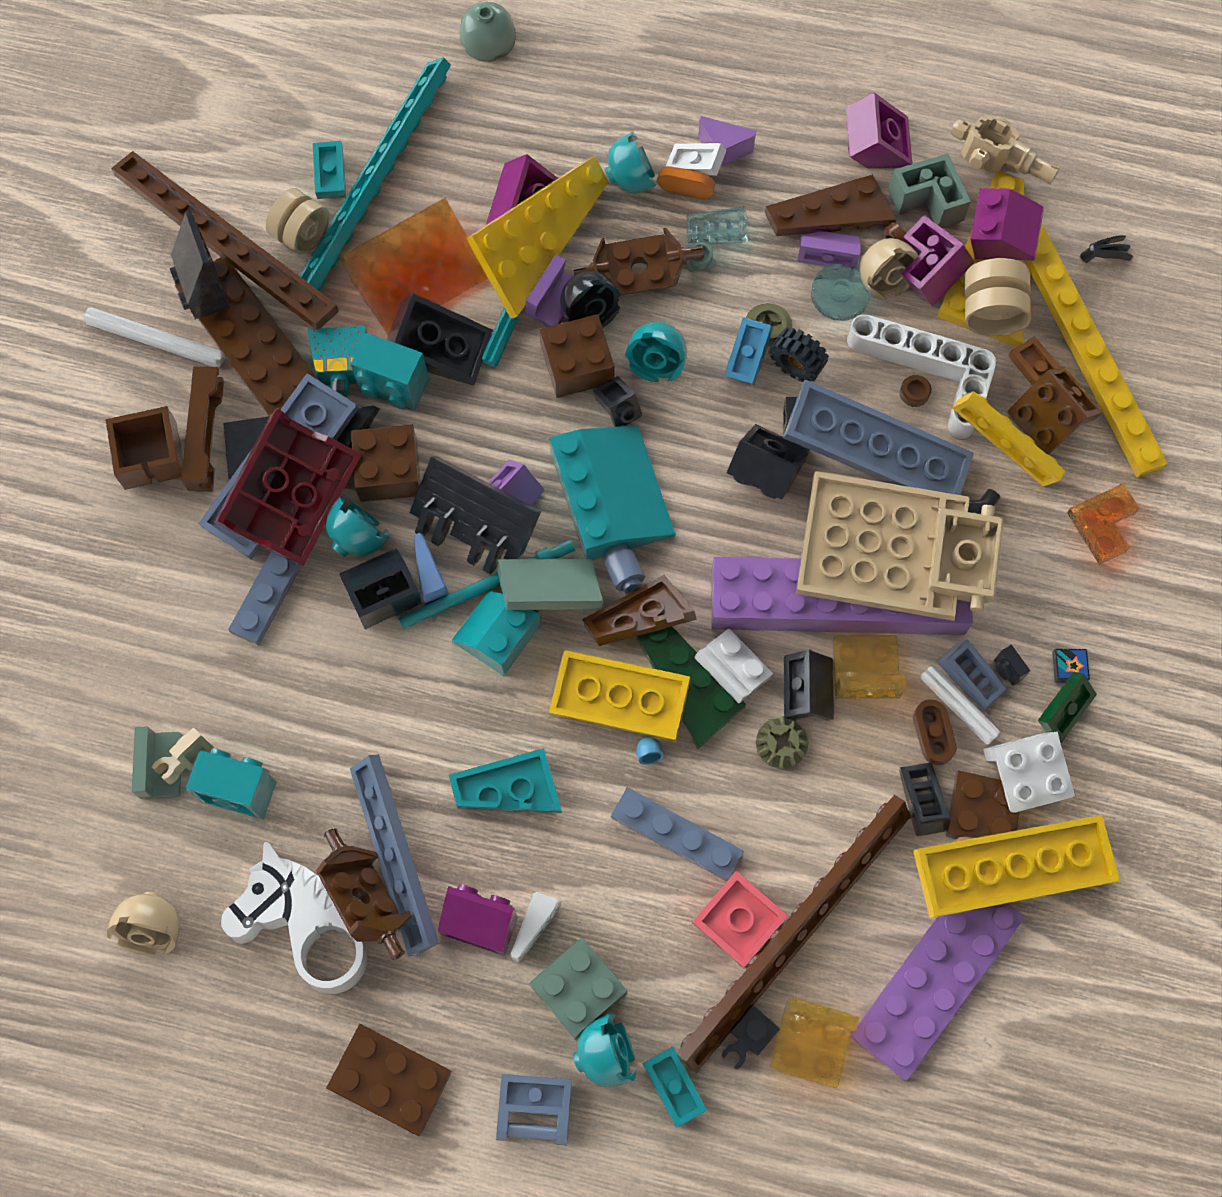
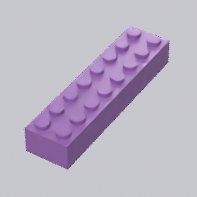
[711,557,973,635]

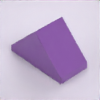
[698,116,757,167]

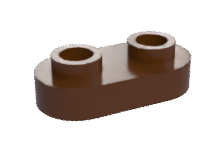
[913,699,957,765]

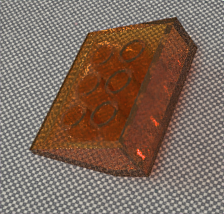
[339,198,488,335]

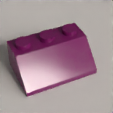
[485,154,558,226]

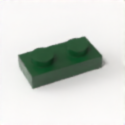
[1038,671,1097,743]

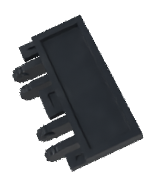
[409,456,541,575]

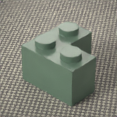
[888,154,971,228]

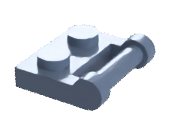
[496,1074,572,1146]

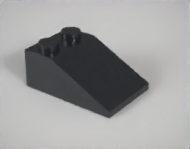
[170,210,229,320]
[387,293,493,386]

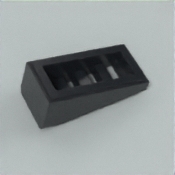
[899,762,951,836]

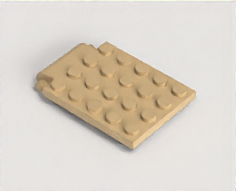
[796,471,1004,621]

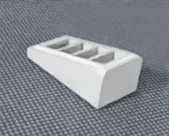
[510,892,561,963]

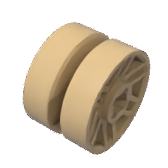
[266,188,330,255]

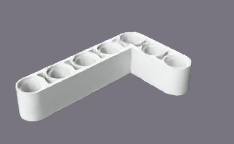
[847,314,996,439]

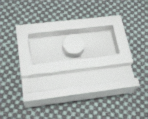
[695,628,773,704]

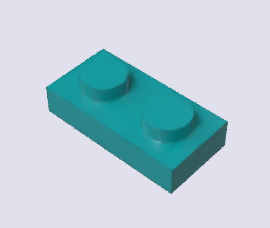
[313,141,346,199]
[642,1046,707,1128]

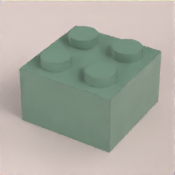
[529,937,627,1040]

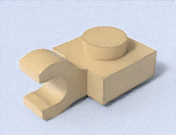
[152,727,214,785]

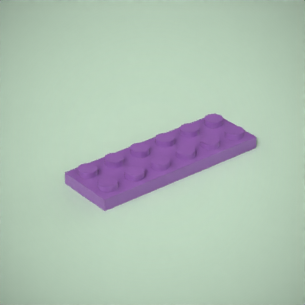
[849,903,1026,1081]

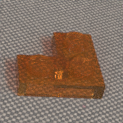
[1067,483,1140,565]

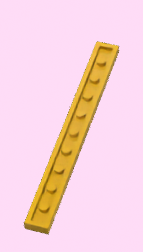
[1025,224,1168,478]

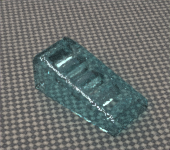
[687,206,749,244]

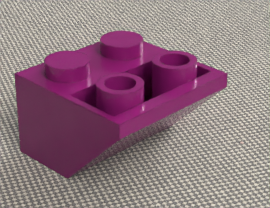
[438,884,518,956]

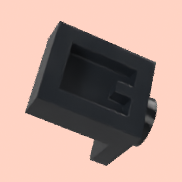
[592,376,642,427]

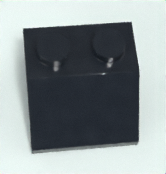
[726,424,810,500]

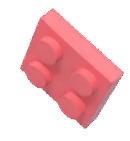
[692,871,788,969]

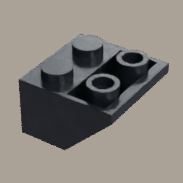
[339,548,423,629]

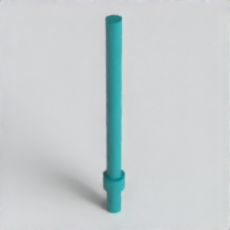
[398,539,576,629]

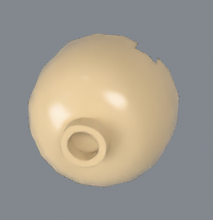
[860,238,919,300]
[107,892,180,955]

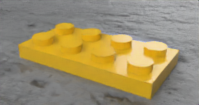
[549,650,691,742]

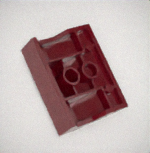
[213,408,362,566]

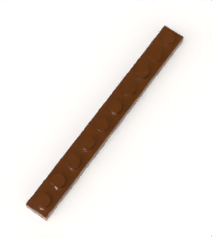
[111,151,339,331]
[676,794,911,1073]

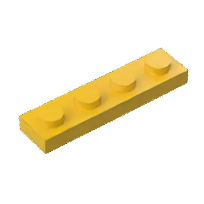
[952,391,1066,487]

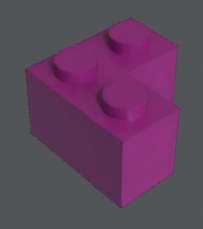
[901,215,975,306]

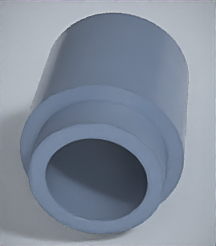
[604,544,645,593]

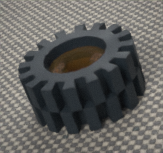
[769,328,829,382]

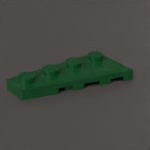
[635,626,746,749]

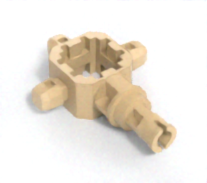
[951,115,1060,185]

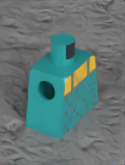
[308,326,367,397]

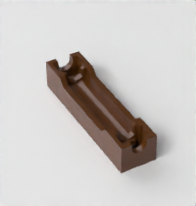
[181,367,224,492]

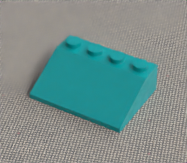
[549,425,676,560]

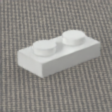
[666,143,727,176]

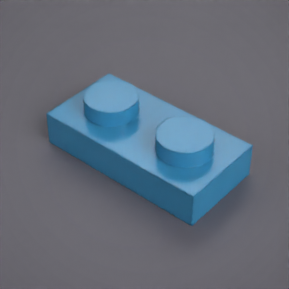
[724,318,773,386]

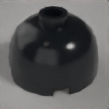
[560,271,622,328]

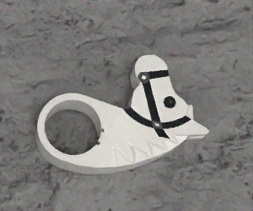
[221,842,368,994]

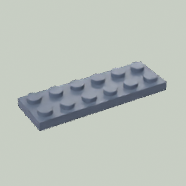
[198,374,359,560]
[783,380,974,495]

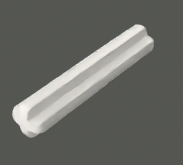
[921,665,1000,744]

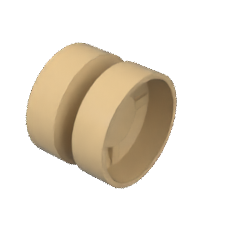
[965,258,1031,336]

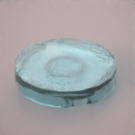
[811,264,871,321]

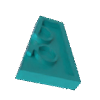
[449,748,562,813]

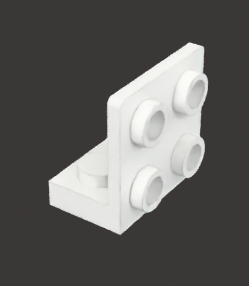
[983,732,1075,813]

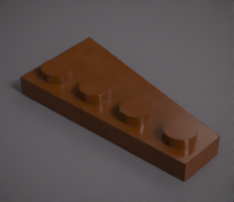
[765,174,896,236]

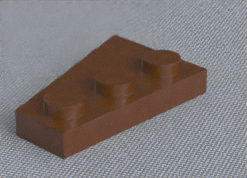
[582,575,697,646]

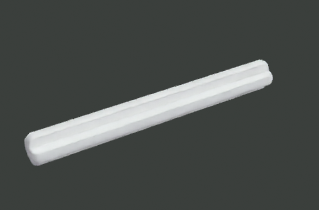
[84,307,225,368]

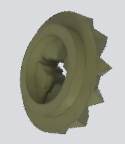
[746,303,792,347]
[756,716,809,769]

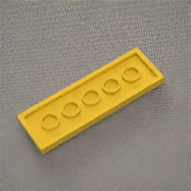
[913,815,1120,918]

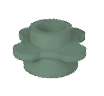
[687,242,716,273]

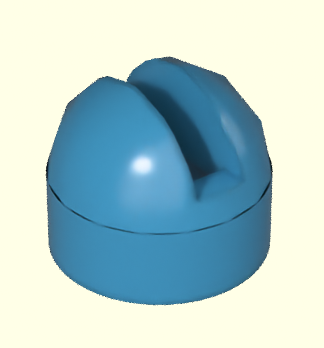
[636,737,664,765]

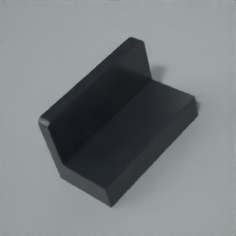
[784,650,834,721]

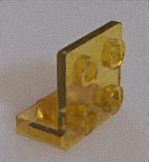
[833,635,907,699]
[770,997,859,1088]

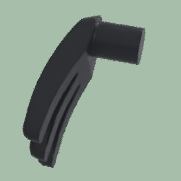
[1080,235,1134,263]

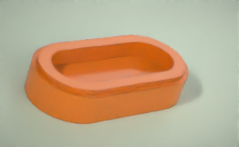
[657,166,715,199]

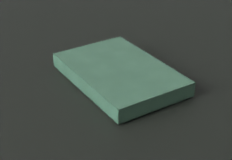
[497,559,603,610]

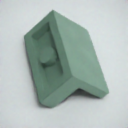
[132,726,182,799]

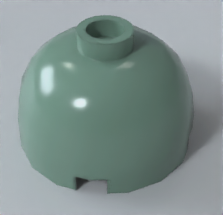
[459,1,516,62]

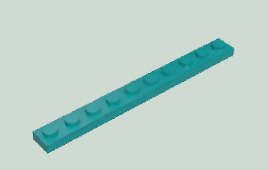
[299,57,451,291]

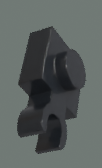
[722,1005,780,1069]

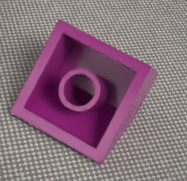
[846,92,912,168]
[970,188,1044,261]

